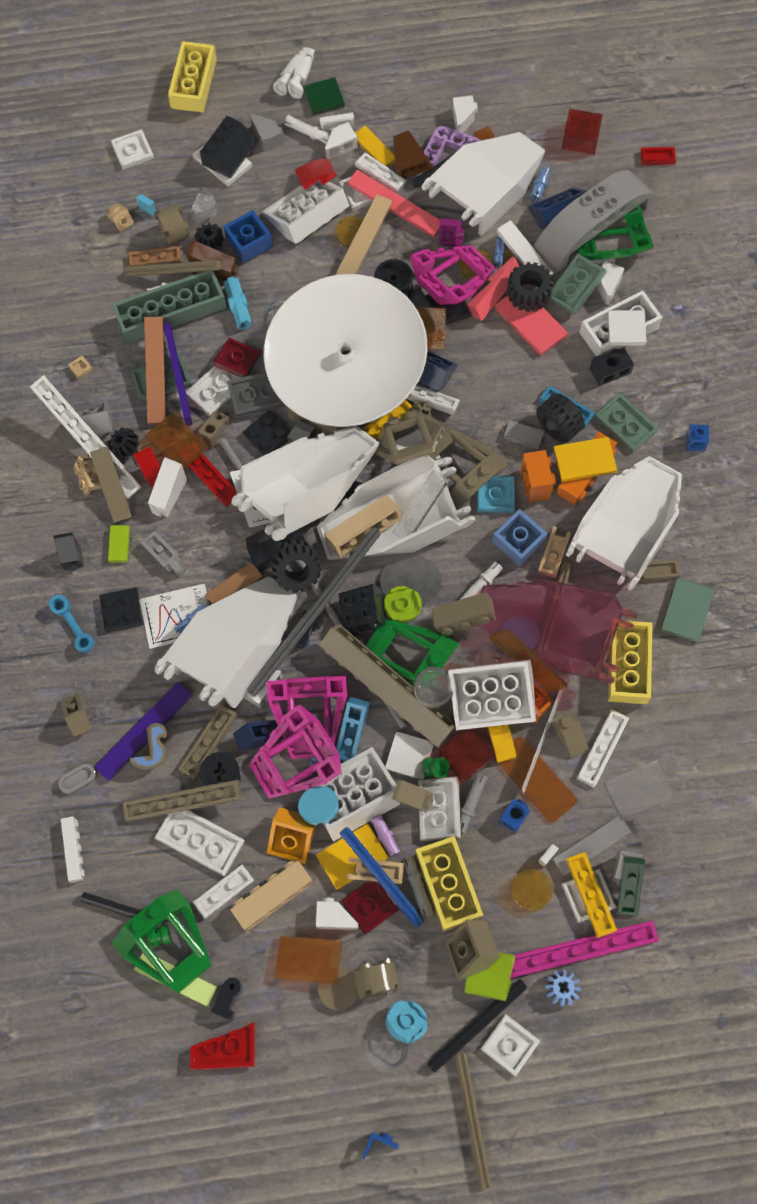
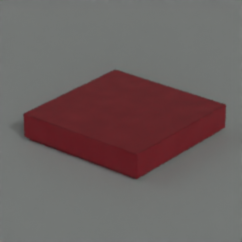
[213,338,261,378]
[341,881,399,935]

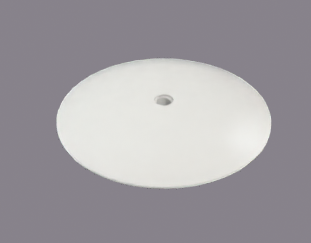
[264,274,427,427]

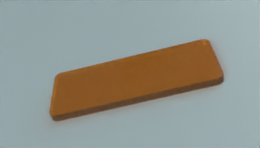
[489,629,568,693]
[495,736,578,823]

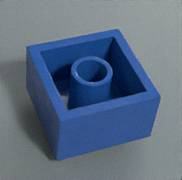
[223,210,273,263]

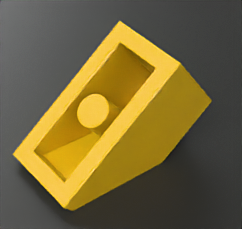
[486,725,517,763]

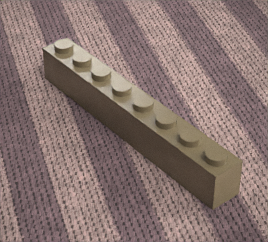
[319,624,456,747]

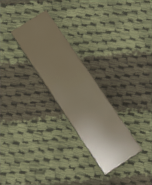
[90,446,132,523]
[177,704,238,781]

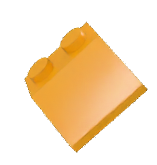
[267,807,316,864]

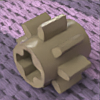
[409,401,432,417]

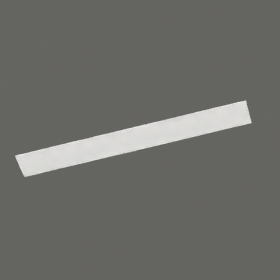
[522,685,563,794]

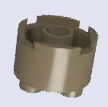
[154,204,190,245]
[353,959,400,999]

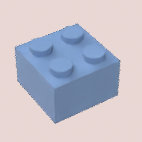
[492,509,548,567]

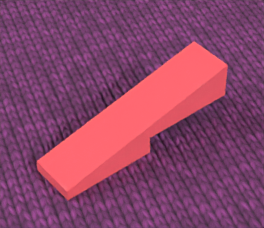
[467,257,519,321]

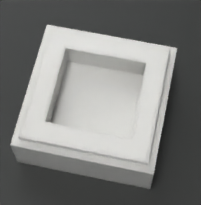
[539,844,559,867]

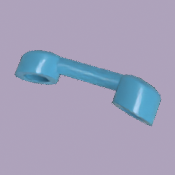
[49,595,95,653]

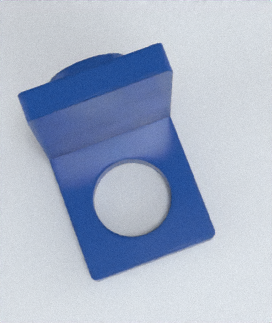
[362,1131,399,1160]

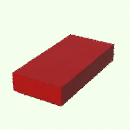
[640,147,676,165]

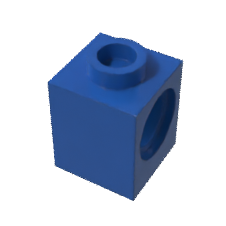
[686,424,709,452]
[499,799,530,833]

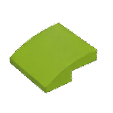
[465,952,515,1001]

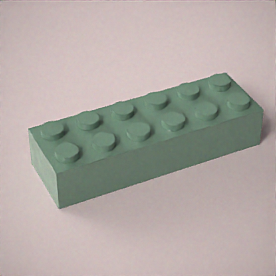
[112,271,227,344]

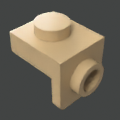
[105,203,134,232]

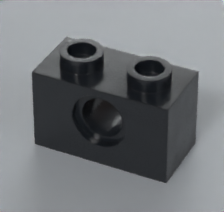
[590,347,634,387]

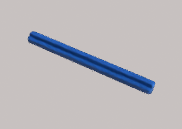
[340,827,424,928]

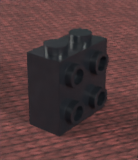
[338,584,386,635]

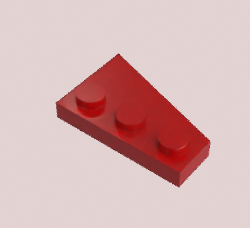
[190,1022,255,1071]

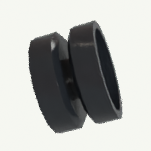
[374,259,413,299]

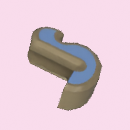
[129,723,167,770]

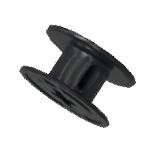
[199,752,242,786]

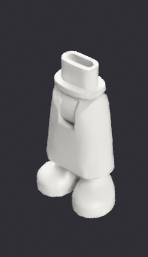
[273,47,315,99]

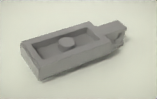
[140,531,185,577]

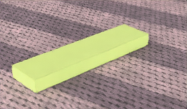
[134,953,218,1007]

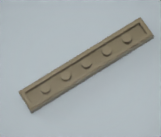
[122,780,243,822]

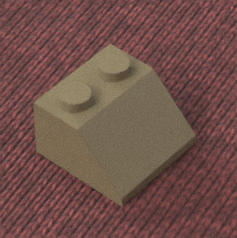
[445,920,500,980]

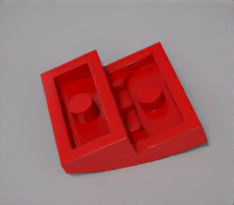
[294,158,337,190]

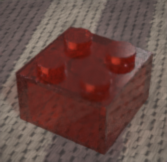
[562,108,603,155]
[438,728,495,784]

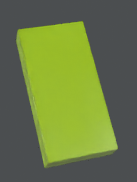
[108,525,130,563]

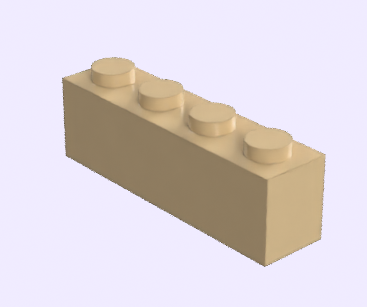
[324,494,402,559]
[230,860,313,932]

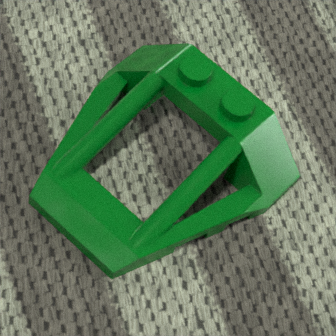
[578,204,654,261]
[366,619,459,697]
[112,889,212,994]

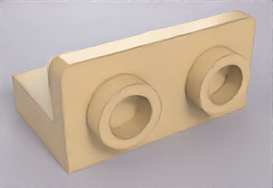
[73,455,102,496]

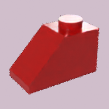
[133,446,161,488]

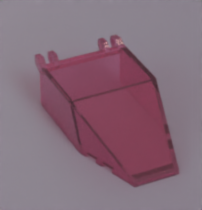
[478,579,637,683]

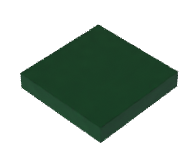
[303,77,345,115]

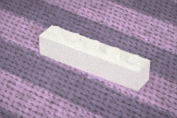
[61,816,85,883]

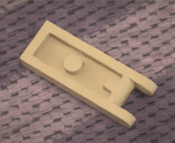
[538,526,571,578]
[346,857,404,884]

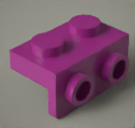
[439,218,464,247]

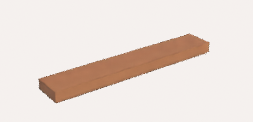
[144,317,166,425]

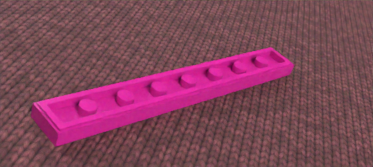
[510,920,659,979]

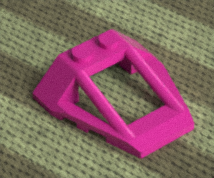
[410,245,495,305]
[267,676,347,759]
[249,705,342,799]

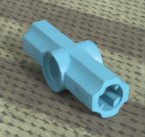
[224,277,252,330]

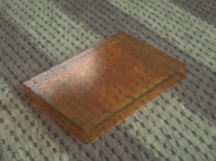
[145,412,209,469]
[275,936,342,985]

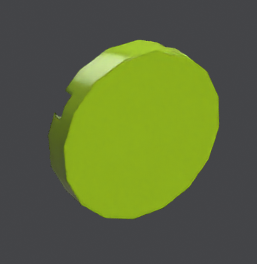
[383,586,422,623]

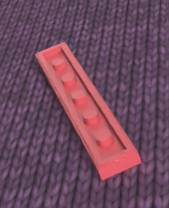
[348,170,440,238]

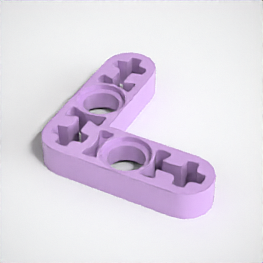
[424,126,480,166]

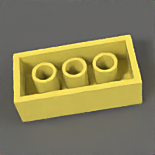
[168,41,217,113]
[608,620,652,704]
[415,836,483,932]

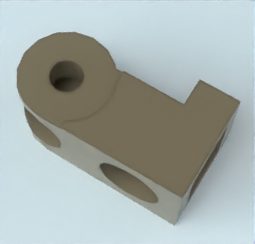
[198,410,230,448]

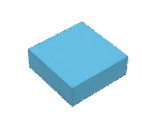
[137,194,156,216]

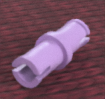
[370,815,400,857]

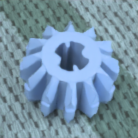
[545,969,581,1007]

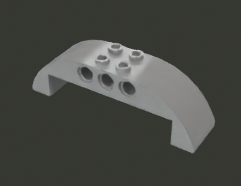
[533,170,659,275]

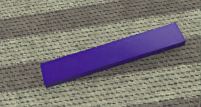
[163,323,193,426]
[94,682,192,782]

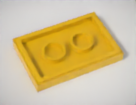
[553,437,617,482]
[316,823,389,891]

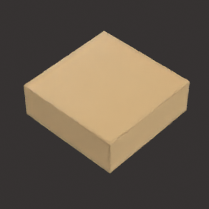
[68,355,93,380]

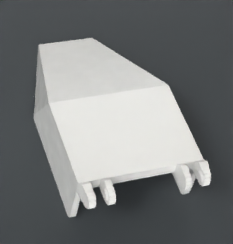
[422,132,546,236]
[231,426,380,541]
[317,455,475,560]
[566,456,682,591]
[155,576,299,708]

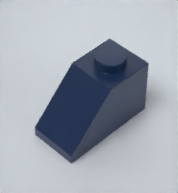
[233,720,283,751]

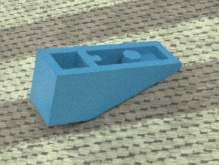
[337,697,370,761]

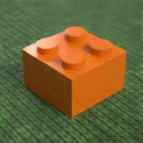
[520,450,556,503]

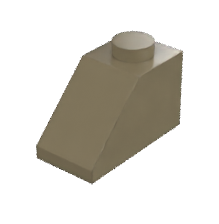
[61,693,92,737]
[551,709,589,758]
[392,780,433,813]

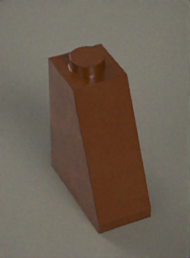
[393,131,434,179]
[187,240,239,281]

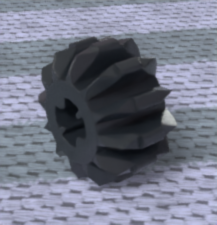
[194,222,224,250]
[107,427,140,459]

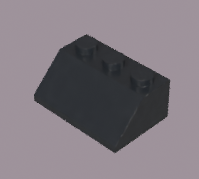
[200,115,257,179]
[245,527,309,572]

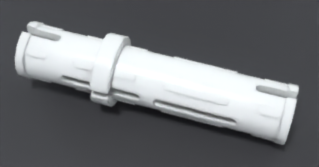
[284,115,331,144]
[459,562,503,600]

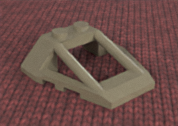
[375,411,445,465]
[427,425,509,511]

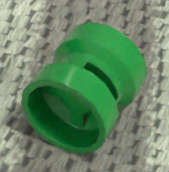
[421,757,449,778]
[147,923,172,949]

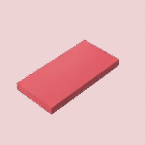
[494,286,568,356]

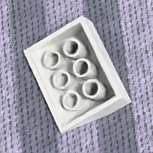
[262,180,349,244]
[448,659,536,730]
[305,747,400,841]

